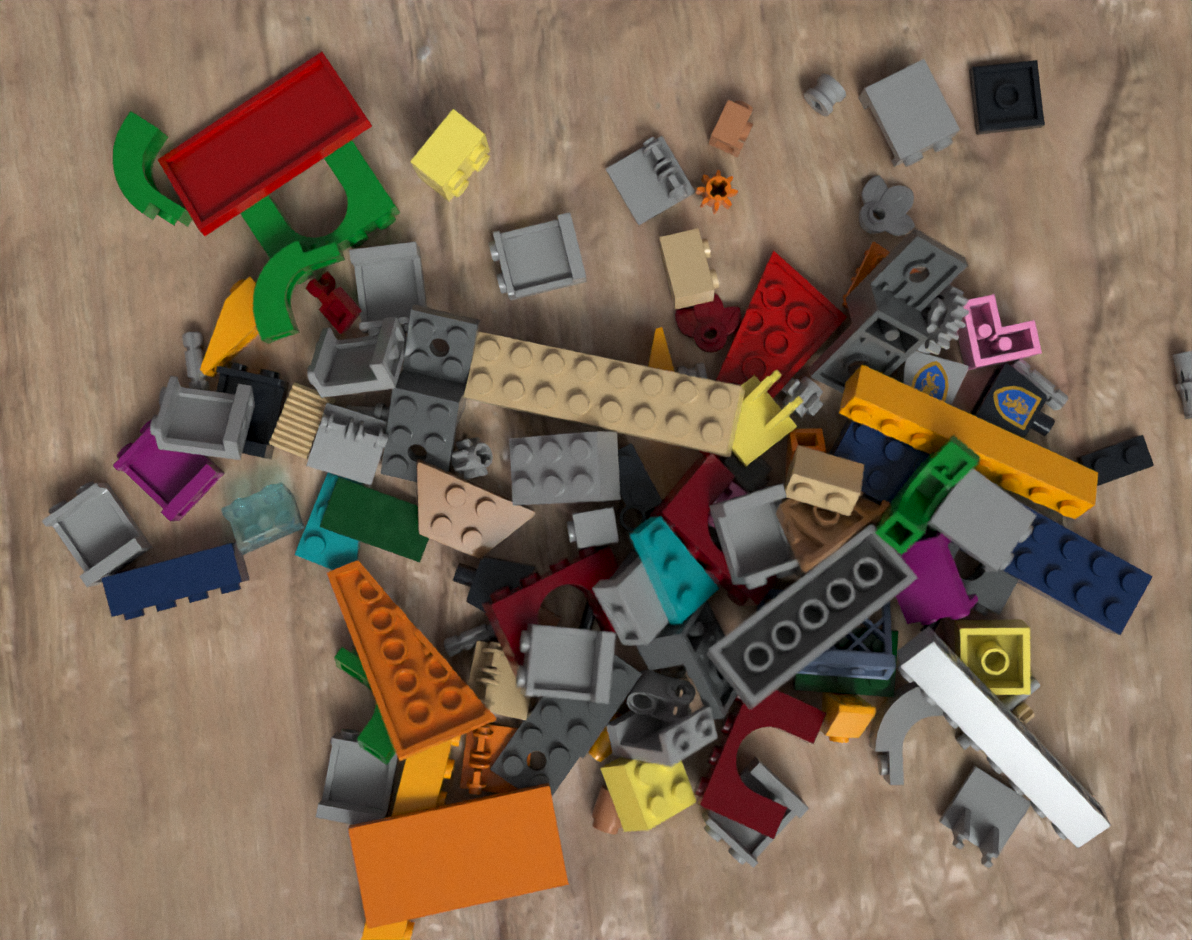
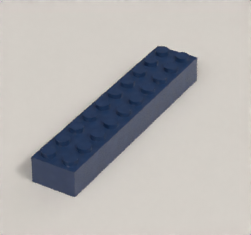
[829,418,1153,635]

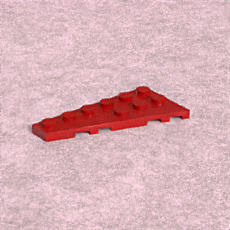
[697,250,847,459]

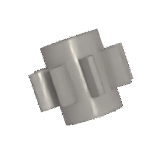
[782,376,824,418]
[451,437,493,480]

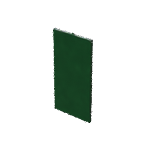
[320,477,429,563]

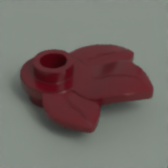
[675,292,741,353]

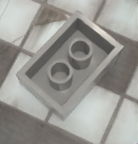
[509,431,621,506]

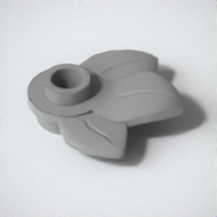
[859,175,915,236]

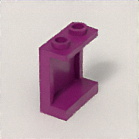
[113,419,225,521]
[894,530,978,625]

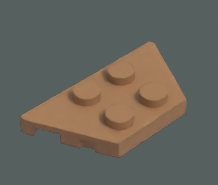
[416,459,535,559]
[776,492,890,573]

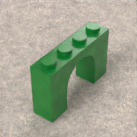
[240,140,400,285]

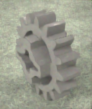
[917,284,969,355]

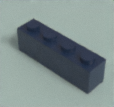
[101,542,250,621]

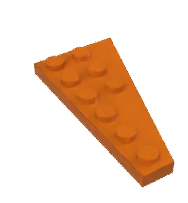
[327,560,496,761]

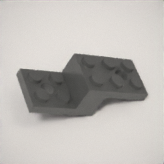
[809,228,968,393]
[381,305,480,482]
[610,549,737,719]
[490,654,642,796]

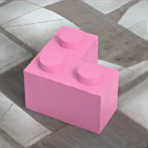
[957,294,1042,370]

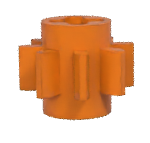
[695,170,738,214]

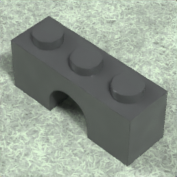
[925,530,1019,616]

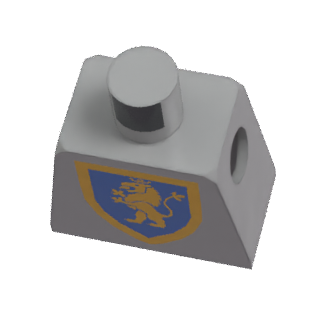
[897,351,969,405]

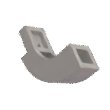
[869,681,944,785]

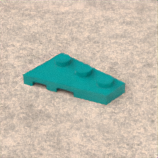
[294,473,364,570]
[630,517,719,625]

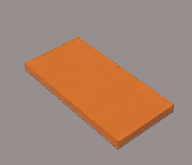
[348,783,569,929]

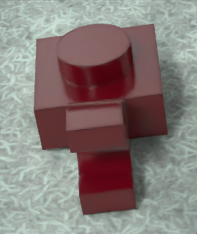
[305,271,362,334]

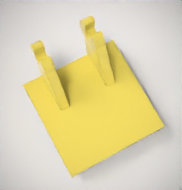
[732,370,804,467]

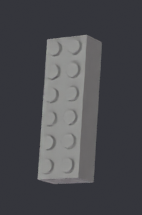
[707,524,917,710]

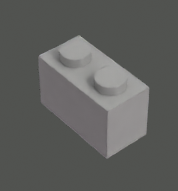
[567,507,619,548]

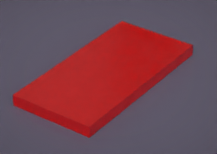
[158,52,372,236]

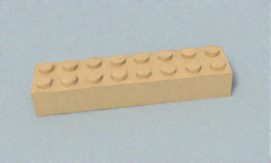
[464,332,745,457]

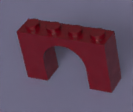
[650,453,779,607]
[482,545,618,678]
[694,690,826,839]

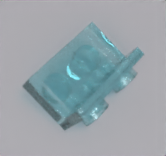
[221,482,305,555]

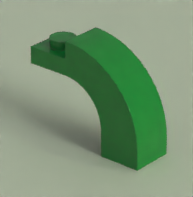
[113,111,192,227]
[253,240,345,344]
[875,435,980,555]
[334,647,396,765]

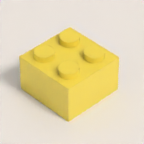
[410,109,490,201]
[954,619,1030,695]
[600,757,697,832]

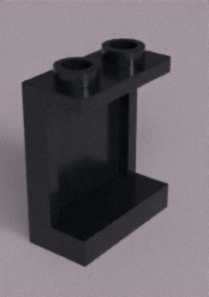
[216,362,289,459]

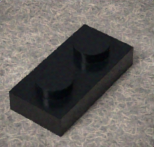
[1076,435,1154,486]

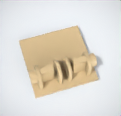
[467,640,531,720]

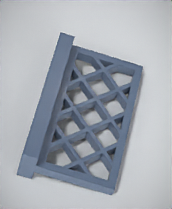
[757,589,896,680]

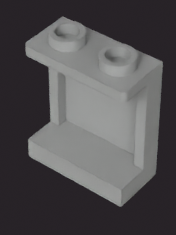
[859,59,960,167]
[489,212,586,301]
[349,242,427,336]
[307,316,407,398]
[150,376,255,460]
[926,469,1037,572]
[42,481,153,587]
[709,484,799,589]
[593,557,669,645]
[516,624,616,704]
[606,706,718,767]
[316,729,399,824]
[702,757,809,868]

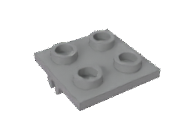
[939,765,1031,868]

